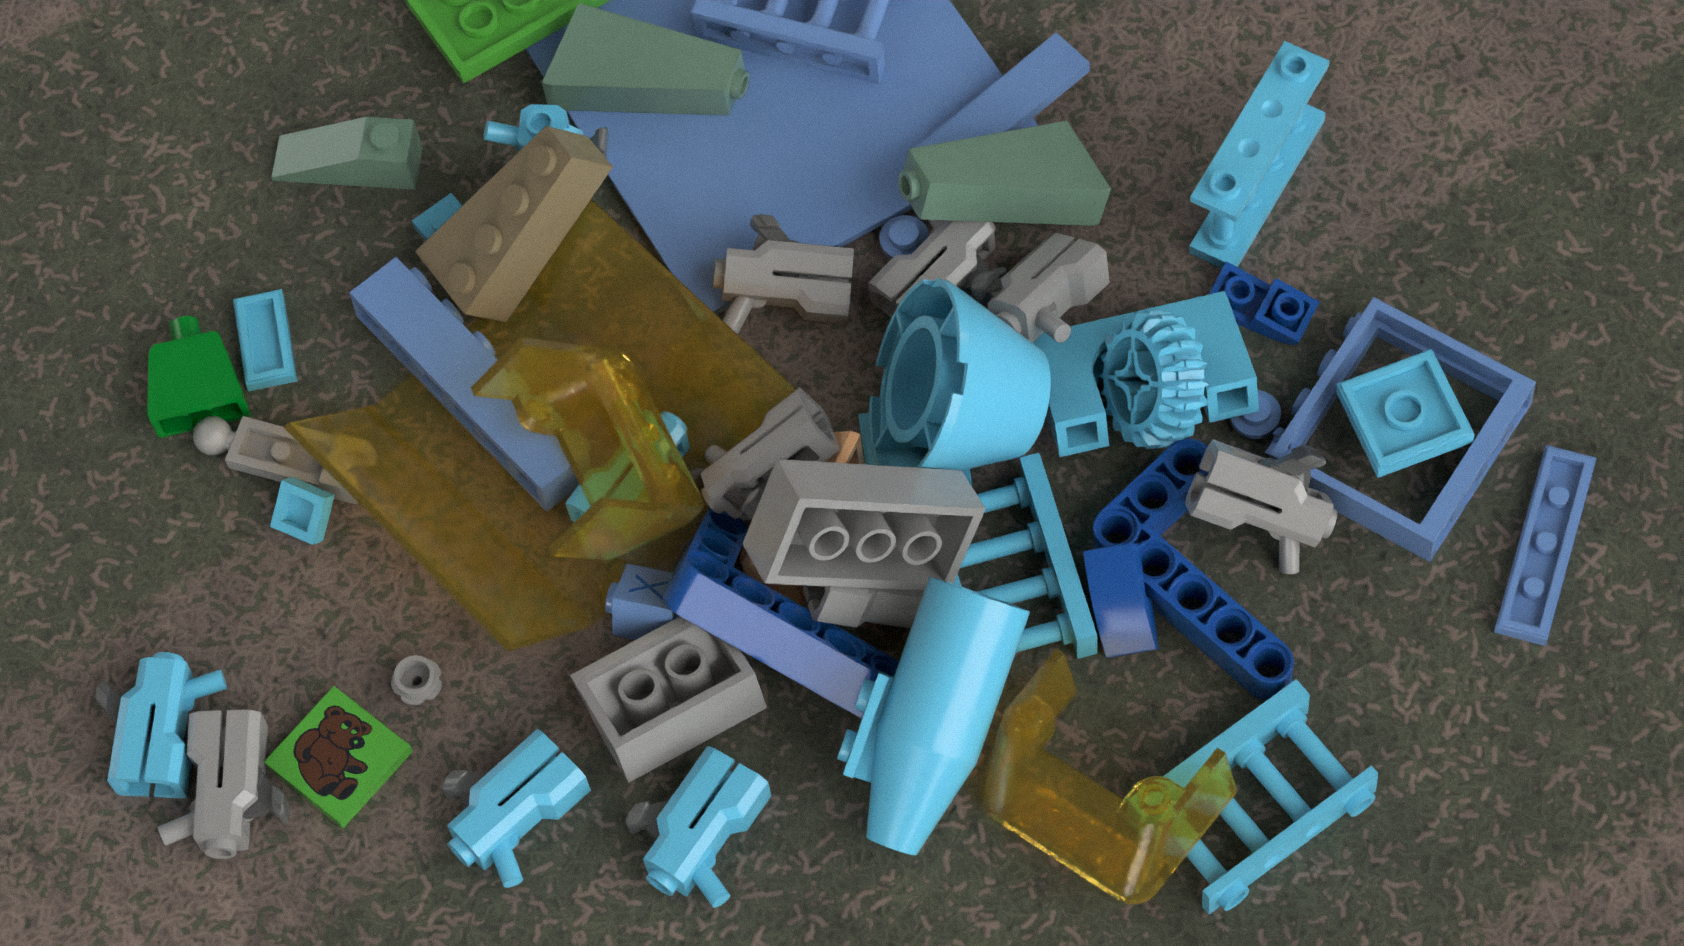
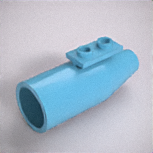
[837,576,1030,855]

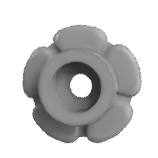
[391,655,442,706]

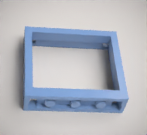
[1265,297,1536,562]

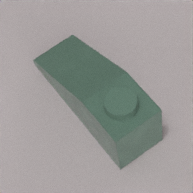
[271,117,423,190]

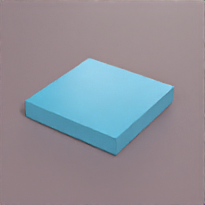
[1336,349,1475,478]

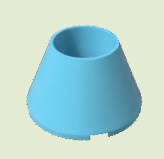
[869,278,1051,471]

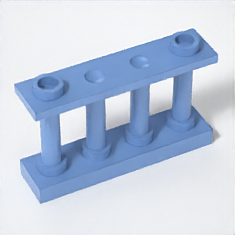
[691,0,890,84]

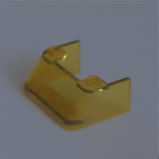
[471,337,704,560]
[980,649,1237,904]

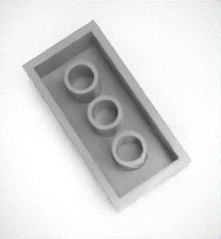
[743,459,986,591]

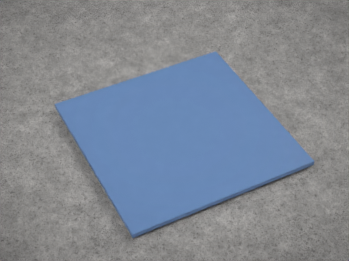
[526,0,1039,323]

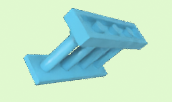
[1189,41,1330,268]
[953,453,1098,659]
[1128,679,1378,915]

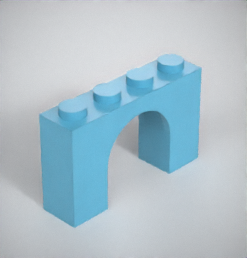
[1033,291,1259,457]

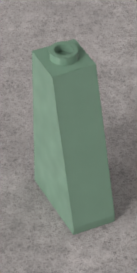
[542,3,750,115]
[898,121,1111,226]

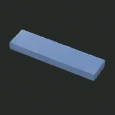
[915,32,1090,148]
[1494,445,1596,646]

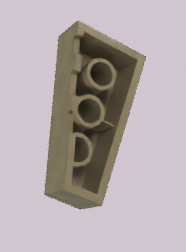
[415,126,613,322]

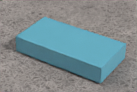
[233,289,297,391]

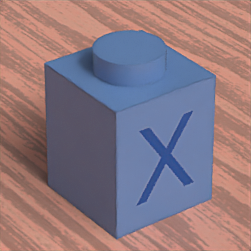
[605,563,679,640]

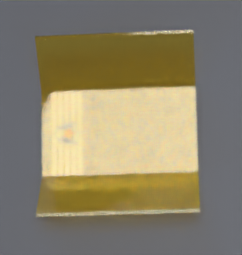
[284,199,797,652]

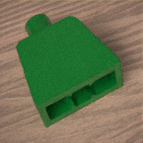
[147,316,252,438]

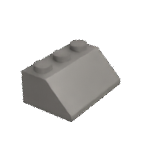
[570,616,767,783]

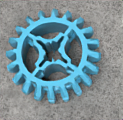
[1099,309,1210,449]

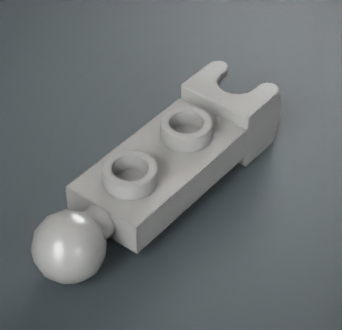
[193,416,375,504]

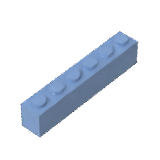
[349,257,592,512]

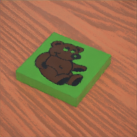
[264,686,413,829]

